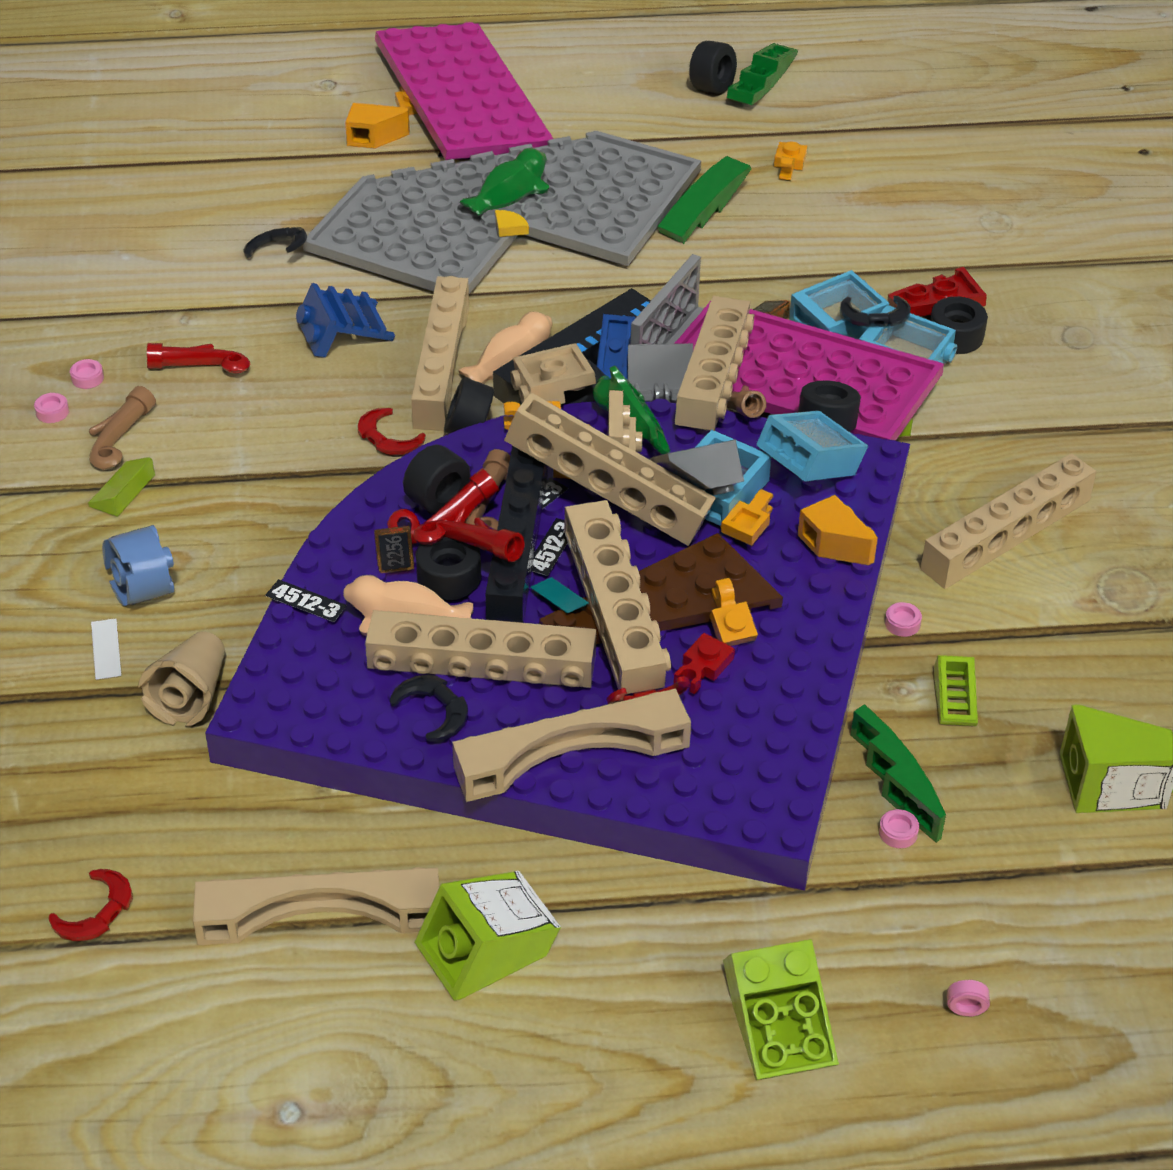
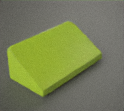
[88,457,155,517]

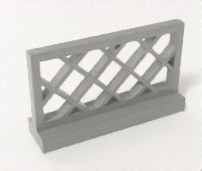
[631,254,703,344]

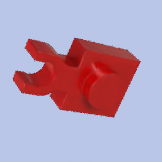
[674,633,735,694]

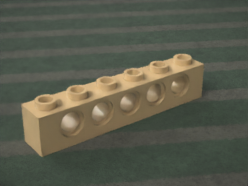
[675,296,755,431]
[504,392,716,546]
[920,453,1097,589]
[564,500,671,694]
[365,610,596,688]

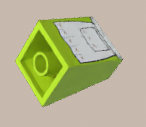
[1059,705,1173,813]
[414,871,561,1001]

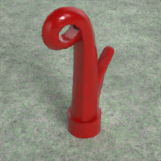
[147,343,250,374]
[387,468,499,544]
[413,517,525,562]

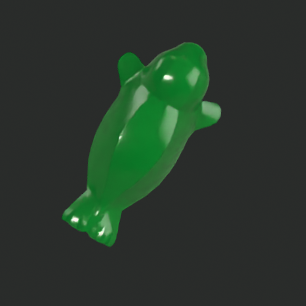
[459,148,549,216]
[593,366,670,454]

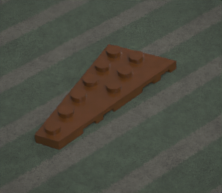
[539,533,783,644]

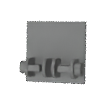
[628,343,693,403]

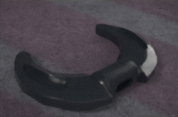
[243,227,307,258]
[840,296,911,327]
[390,675,468,742]

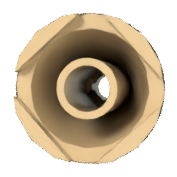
[139,632,225,726]

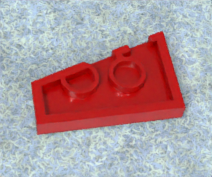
[888,266,987,316]

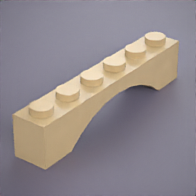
[411,276,469,431]
[452,688,691,802]
[193,867,439,945]

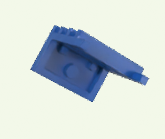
[296,283,395,357]

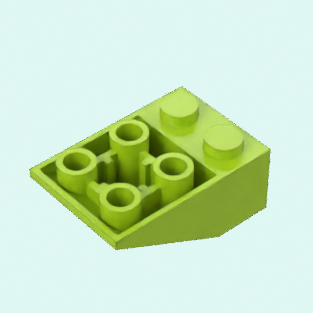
[723,939,839,1080]

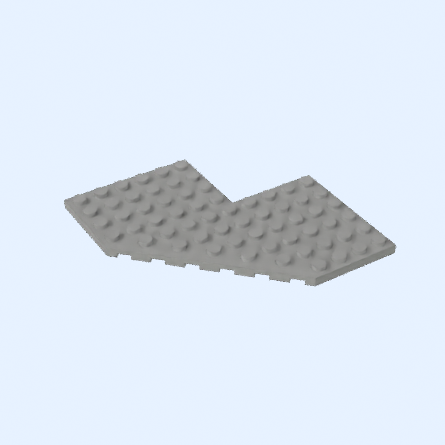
[303,131,701,294]

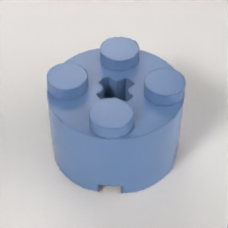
[102,525,174,606]

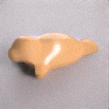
[458,311,553,384]
[344,575,473,636]

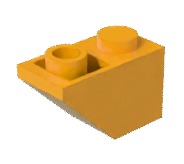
[345,103,410,149]
[798,495,878,565]

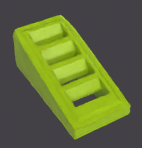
[934,655,978,726]

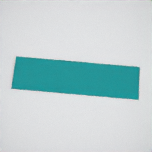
[530,577,589,613]

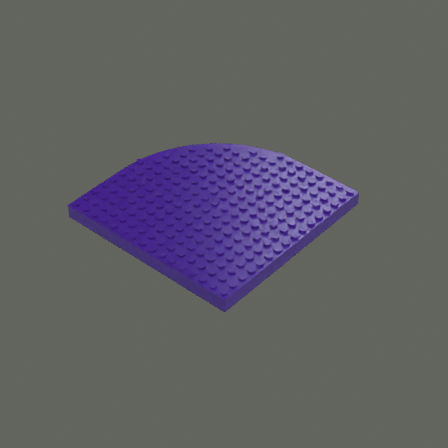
[205,398,910,891]

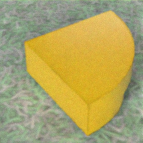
[495,210,529,237]

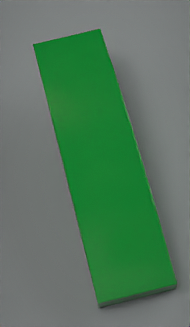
[726,43,798,105]
[658,156,752,244]
[850,704,946,843]

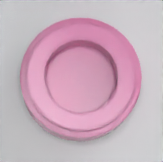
[70,359,104,389]
[34,393,69,423]
[885,602,922,637]
[879,809,919,848]
[947,980,990,1017]

